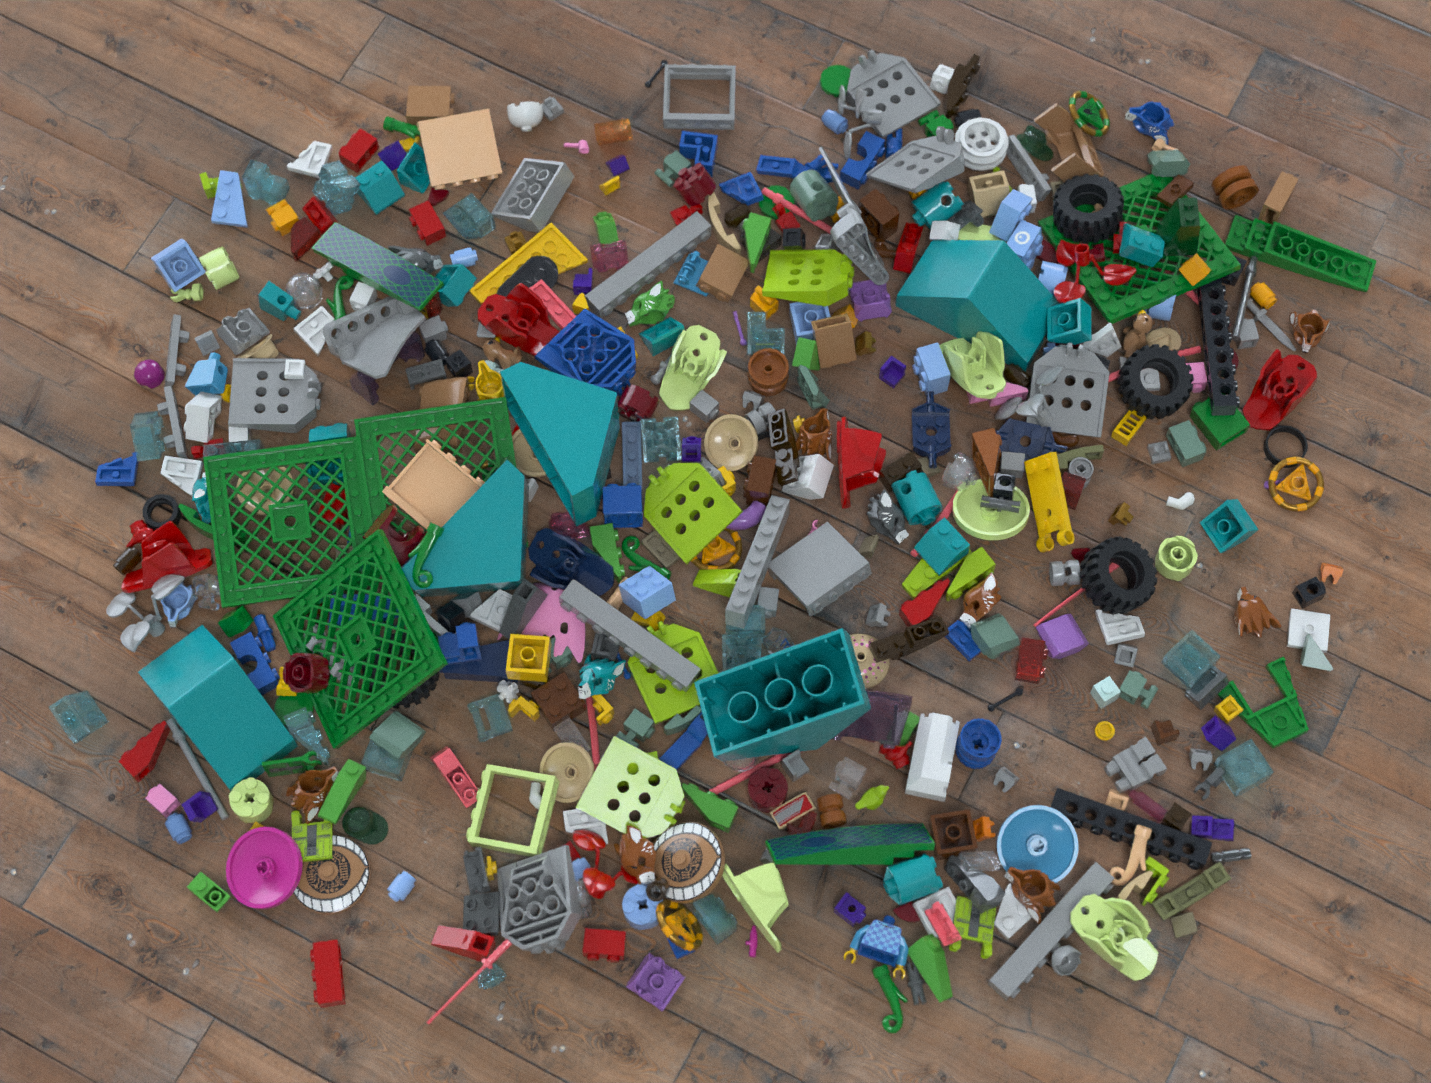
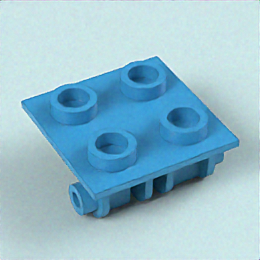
[673,251,708,297]

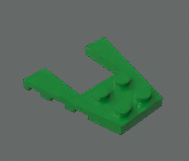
[1217,656,1309,749]

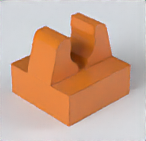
[1320,562,1344,584]
[972,816,996,842]

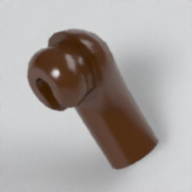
[874,238,897,259]
[1052,432,1079,448]

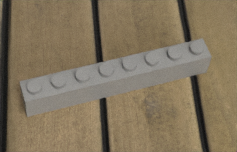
[585,212,711,318]
[725,495,790,629]
[559,579,701,692]
[988,862,1114,1001]

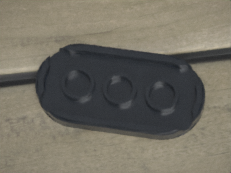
[496,256,558,297]

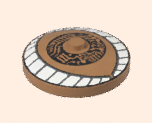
[653,822,725,904]
[293,834,371,915]

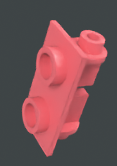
[924,901,962,947]

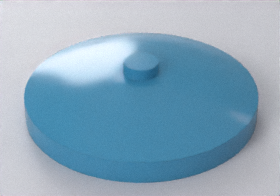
[996,805,1079,883]

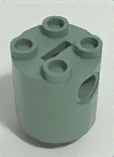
[790,170,838,222]

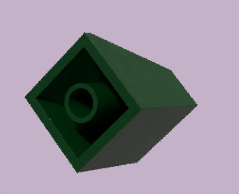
[1157,197,1200,256]

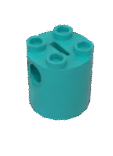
[911,181,964,230]
[891,470,943,526]
[883,853,943,905]

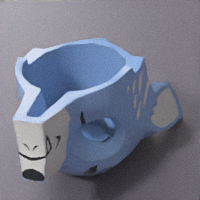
[161,581,203,628]

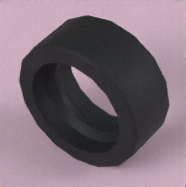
[142,494,181,531]

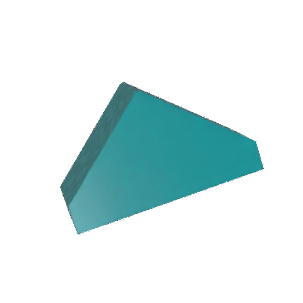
[895,240,1060,372]
[500,362,620,527]
[402,460,529,598]
[138,625,298,791]
[694,628,871,761]

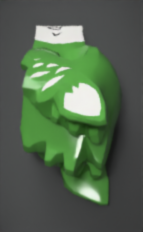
[625,281,675,327]

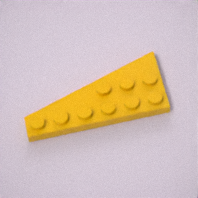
[469,223,588,305]

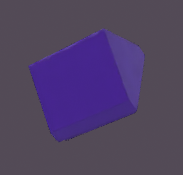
[605,155,630,177]

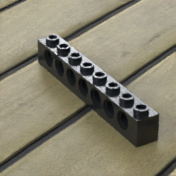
[1197,278,1240,416]
[1050,788,1213,870]

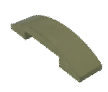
[1152,862,1231,921]

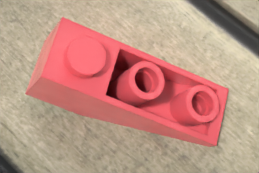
[430,746,478,808]

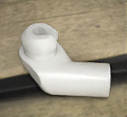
[1166,492,1195,510]
[529,782,542,810]

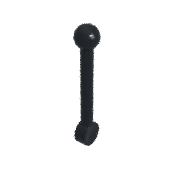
[645,60,668,88]
[987,688,1023,712]

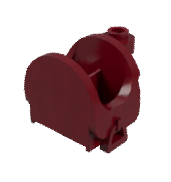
[362,505,427,567]

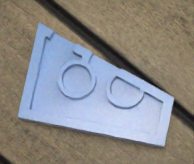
[211,170,248,228]

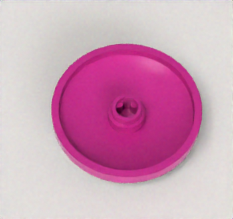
[226,827,302,909]

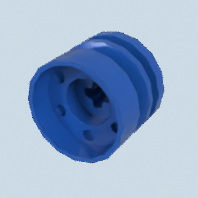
[955,718,1002,769]

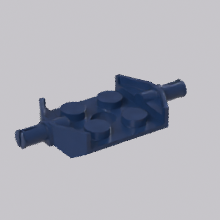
[912,391,951,469]
[985,418,1067,461]

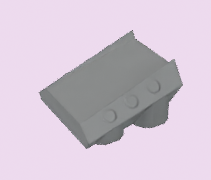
[216,308,270,355]

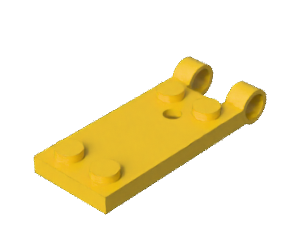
[1024,452,1075,553]

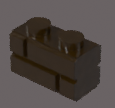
[879,452,922,493]

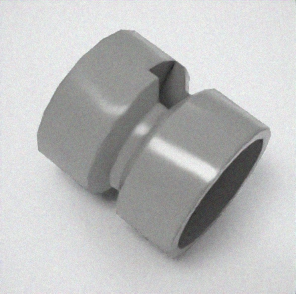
[745,402,775,435]
[1065,457,1094,490]
[1049,560,1081,586]

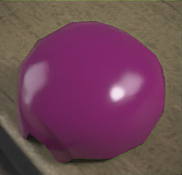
[134,359,165,389]

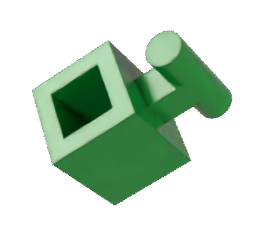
[918,110,954,138]

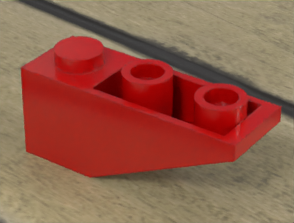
[893,222,924,274]
[899,578,950,627]
[119,721,170,783]
[431,925,496,962]

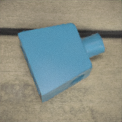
[185,352,228,396]

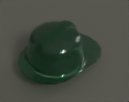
[1016,125,1054,161]
[342,807,388,845]

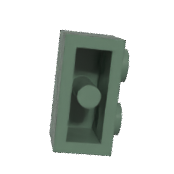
[1166,420,1206,467]

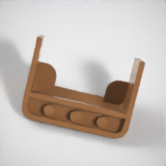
[1034,103,1104,183]

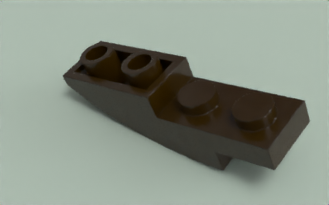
[945,54,981,119]
[768,408,800,486]
[868,616,949,663]

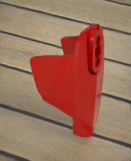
[477,283,560,356]
[1242,349,1318,430]
[837,417,886,509]
[121,521,213,593]

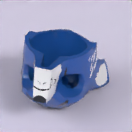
[1125,101,1174,145]

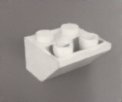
[782,454,834,500]

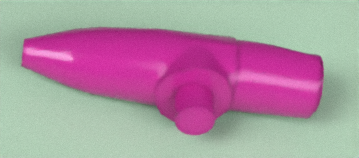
[746,926,758,958]

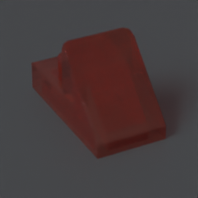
[786,811,817,835]

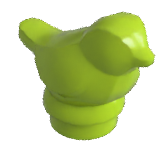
[855,785,889,810]

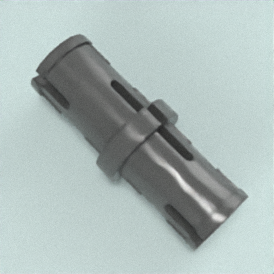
[980,495,1020,513]
[905,962,927,1006]

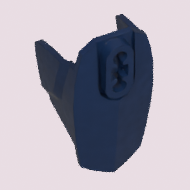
[528,528,614,597]

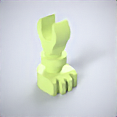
[170,283,204,302]

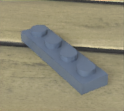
[622,421,643,493]

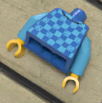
[844,916,909,980]

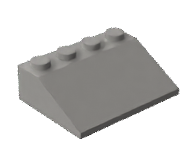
[491,158,575,232]

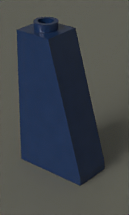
[439,640,518,683]

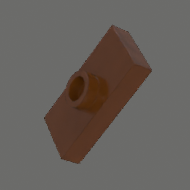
[1156,174,1194,208]

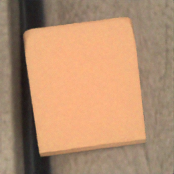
[1105,789,1129,811]

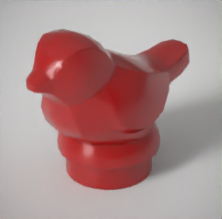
[126,520,154,548]
[879,741,913,770]

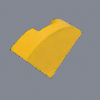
[399,136,420,153]

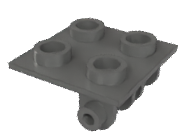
[947,200,984,230]
[463,892,500,936]

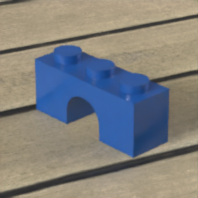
[840,131,886,190]
[230,632,280,695]

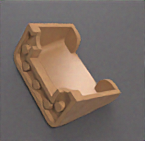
[411,377,471,458]

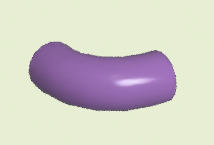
[726,501,766,530]

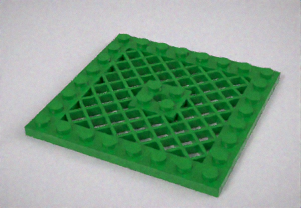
[1038,174,1241,324]
[354,397,529,562]
[203,437,375,608]
[273,529,448,749]

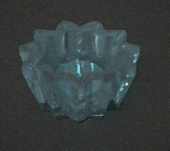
[478,964,507,990]

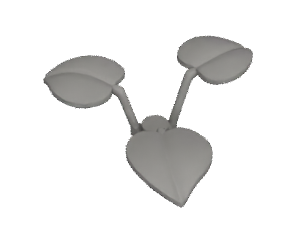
[838,85,882,161]
[994,366,1065,427]
[106,574,185,653]

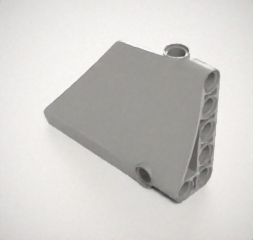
[819,147,889,285]
[323,296,425,379]

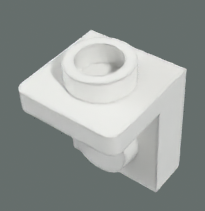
[930,64,955,94]

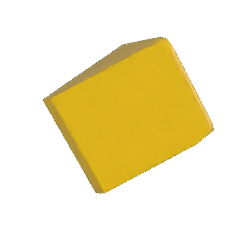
[599,176,620,196]
[1214,695,1243,724]

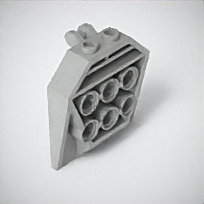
[846,50,941,138]
[866,126,965,193]
[1026,343,1110,438]
[228,358,322,433]
[497,845,582,954]

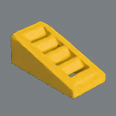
[1111,410,1147,447]

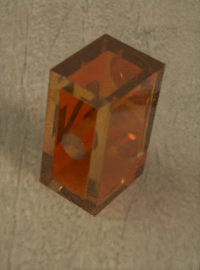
[594,118,633,146]

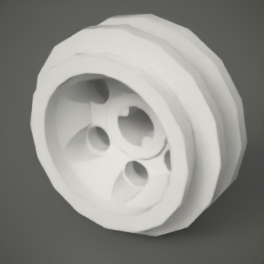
[955,118,1009,171]

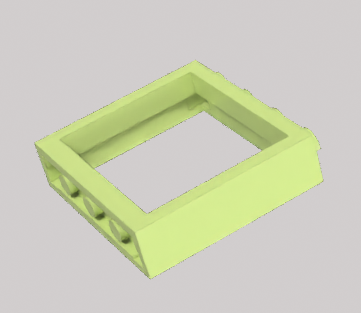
[466,764,560,857]

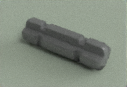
[1211,848,1251,864]

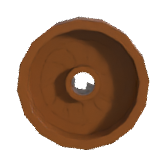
[1211,165,1259,210]
[748,348,789,396]

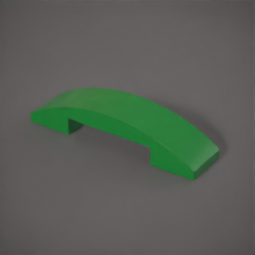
[178,503,248,545]

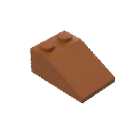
[971,428,1002,497]

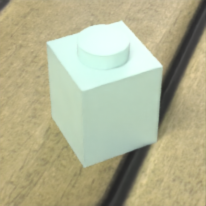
[1090,676,1121,709]

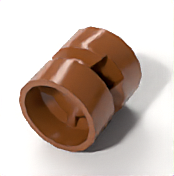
[816,794,847,829]

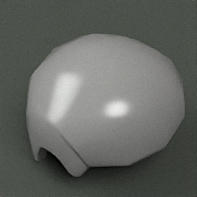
[1051,945,1082,976]

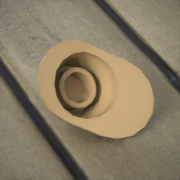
[1146,328,1181,350]
[238,334,279,358]

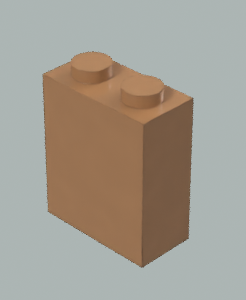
[406,86,455,126]
[1258,171,1298,224]
[696,244,749,303]
[811,313,857,368]

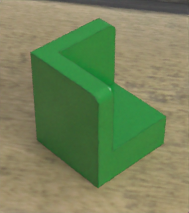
[218,605,254,638]

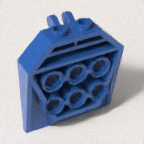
[535,308,636,396]

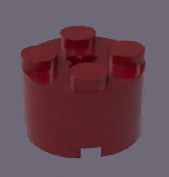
[673,163,716,206]
[618,384,660,426]
[283,653,329,693]
[748,768,788,813]

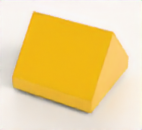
[572,293,589,314]

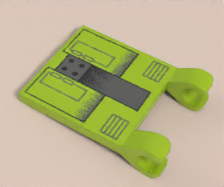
[291,810,333,862]
[949,896,996,959]

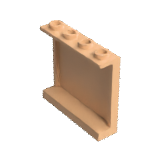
[417,109,502,190]
[382,439,485,530]

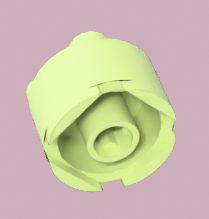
[199,246,240,290]
[1155,536,1198,581]
[229,777,274,823]

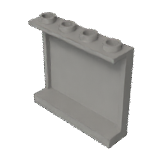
[768,522,872,617]

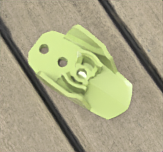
[659,325,727,410]
[939,331,1006,399]
[722,863,789,953]
[1070,894,1158,981]

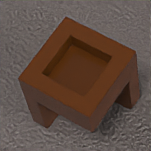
[1150,720,1180,745]

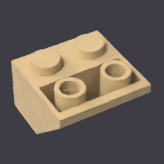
[967,170,1010,218]

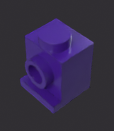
[682,436,701,462]
[834,892,867,927]

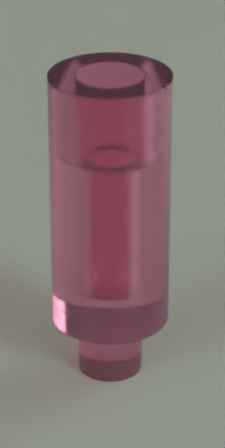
[1128,790,1168,822]

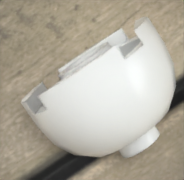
[507,102,543,132]

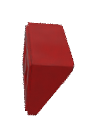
[302,196,339,235]

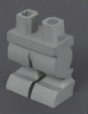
[1104,737,1167,793]

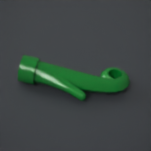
[383,116,420,139]
[326,275,354,329]
[408,522,444,588]
[622,536,672,580]
[872,964,908,1034]

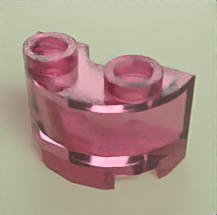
[590,240,629,272]
[548,512,590,539]

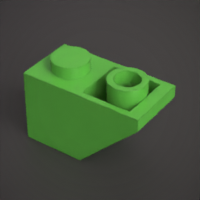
[593,212,619,246]
[187,871,231,913]

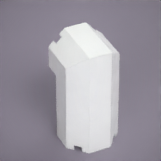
[905,713,960,802]

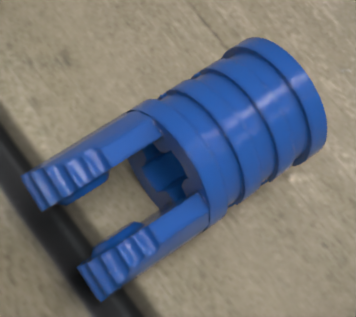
[886,128,903,159]

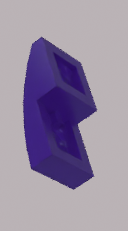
[1191,815,1235,841]

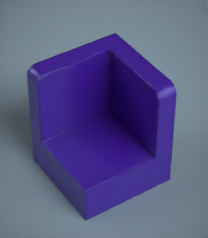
[378,141,407,171]
[573,268,593,295]
[879,355,906,389]
[1201,715,1236,751]
[181,791,218,823]

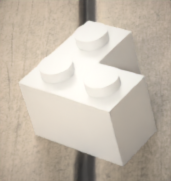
[184,392,222,443]

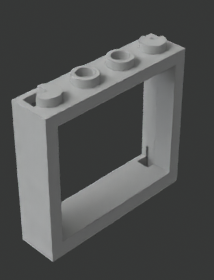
[663,64,736,130]

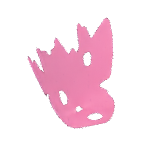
[497,582,585,663]

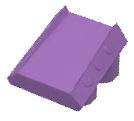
[849,280,892,322]
[1036,614,1089,659]
[626,953,685,1011]

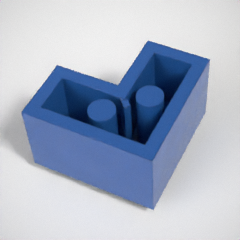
[679,131,718,177]
[438,622,482,664]

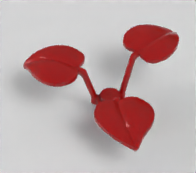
[1054,240,1136,303]
[573,830,639,899]

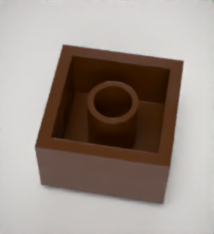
[858,189,900,241]
[743,455,776,507]
[531,672,587,731]
[928,809,978,860]

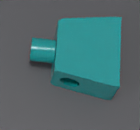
[258,281,302,321]

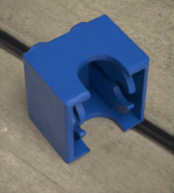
[603,483,643,528]

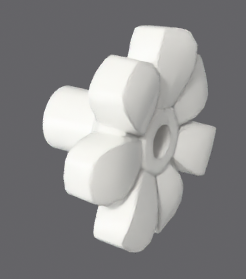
[312,262,333,282]
[497,680,519,703]

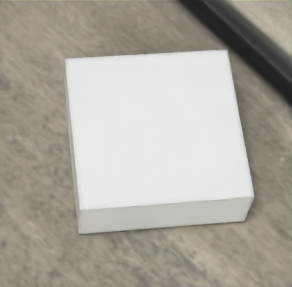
[284,360,306,379]

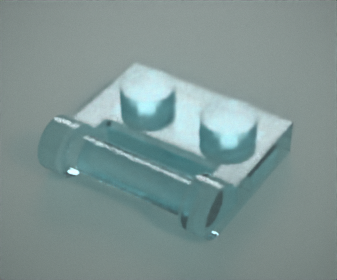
[467,693,513,742]

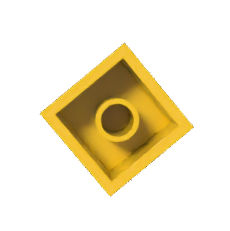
[506,634,552,682]

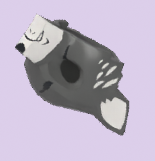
[388,246,443,274]
[867,489,909,545]

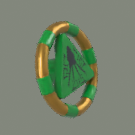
[1068,91,1110,137]

